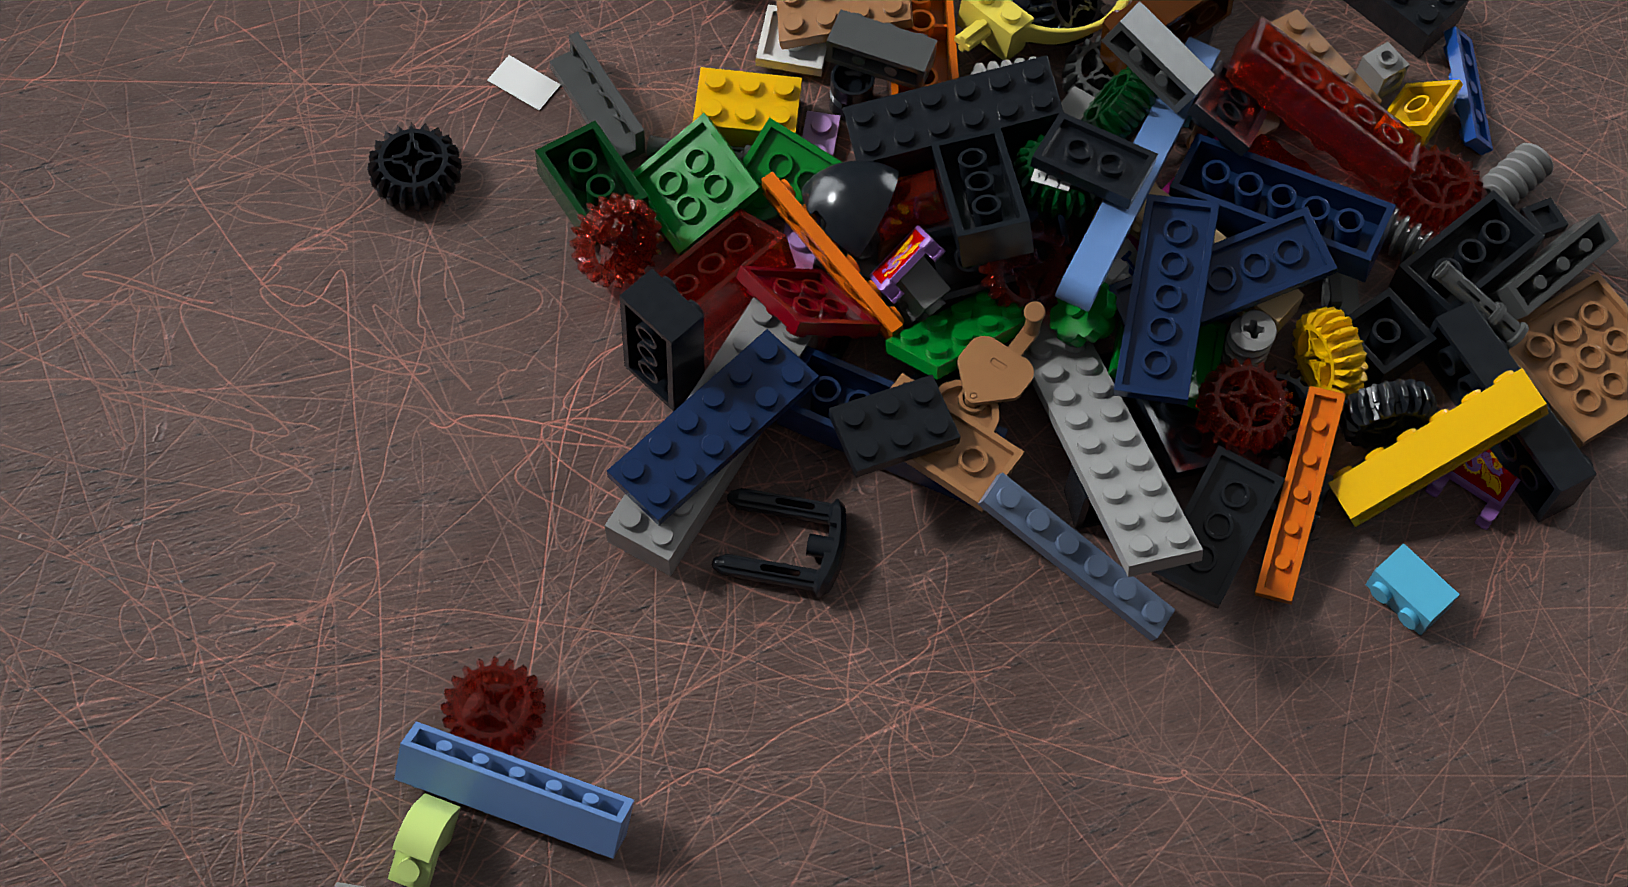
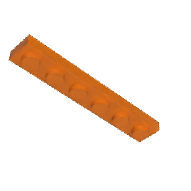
[761,171,904,340]
[1255,386,1346,605]

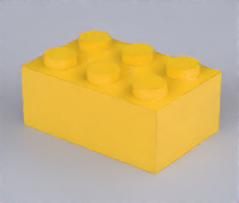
[693,67,802,147]

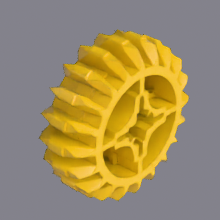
[1292,306,1368,400]

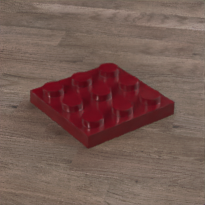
[736,266,882,339]

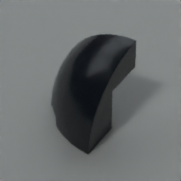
[802,161,899,257]

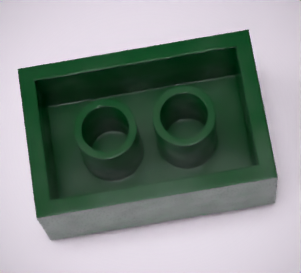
[535,120,650,249]

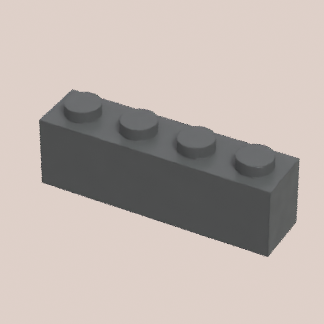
[1486,213,1619,320]

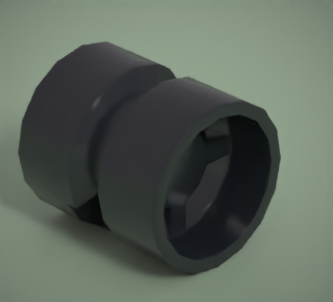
[829,65,875,121]

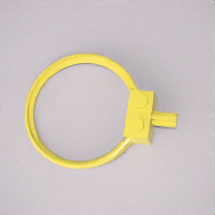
[954,0,1130,60]

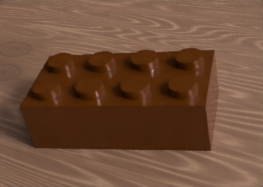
[1100,0,1234,76]

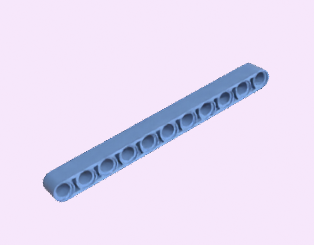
[1055,36,1221,312]

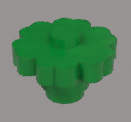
[1050,282,1117,348]

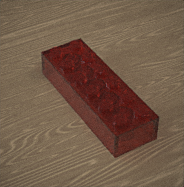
[1225,16,1422,198]

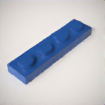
[1443,26,1493,155]

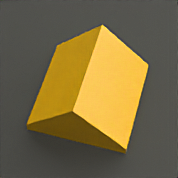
[1374,80,1463,157]

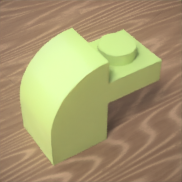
[388,793,461,887]

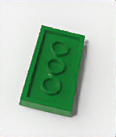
[886,289,1026,380]

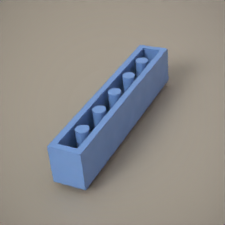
[394,722,634,859]

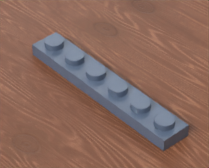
[978,472,1175,641]

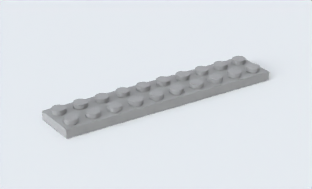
[1010,315,1203,577]

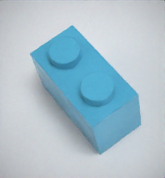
[1365,543,1460,636]

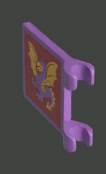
[869,225,946,304]
[1425,449,1521,530]

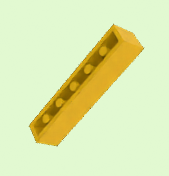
[1328,368,1549,527]

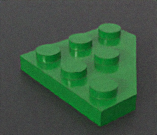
[733,117,842,226]

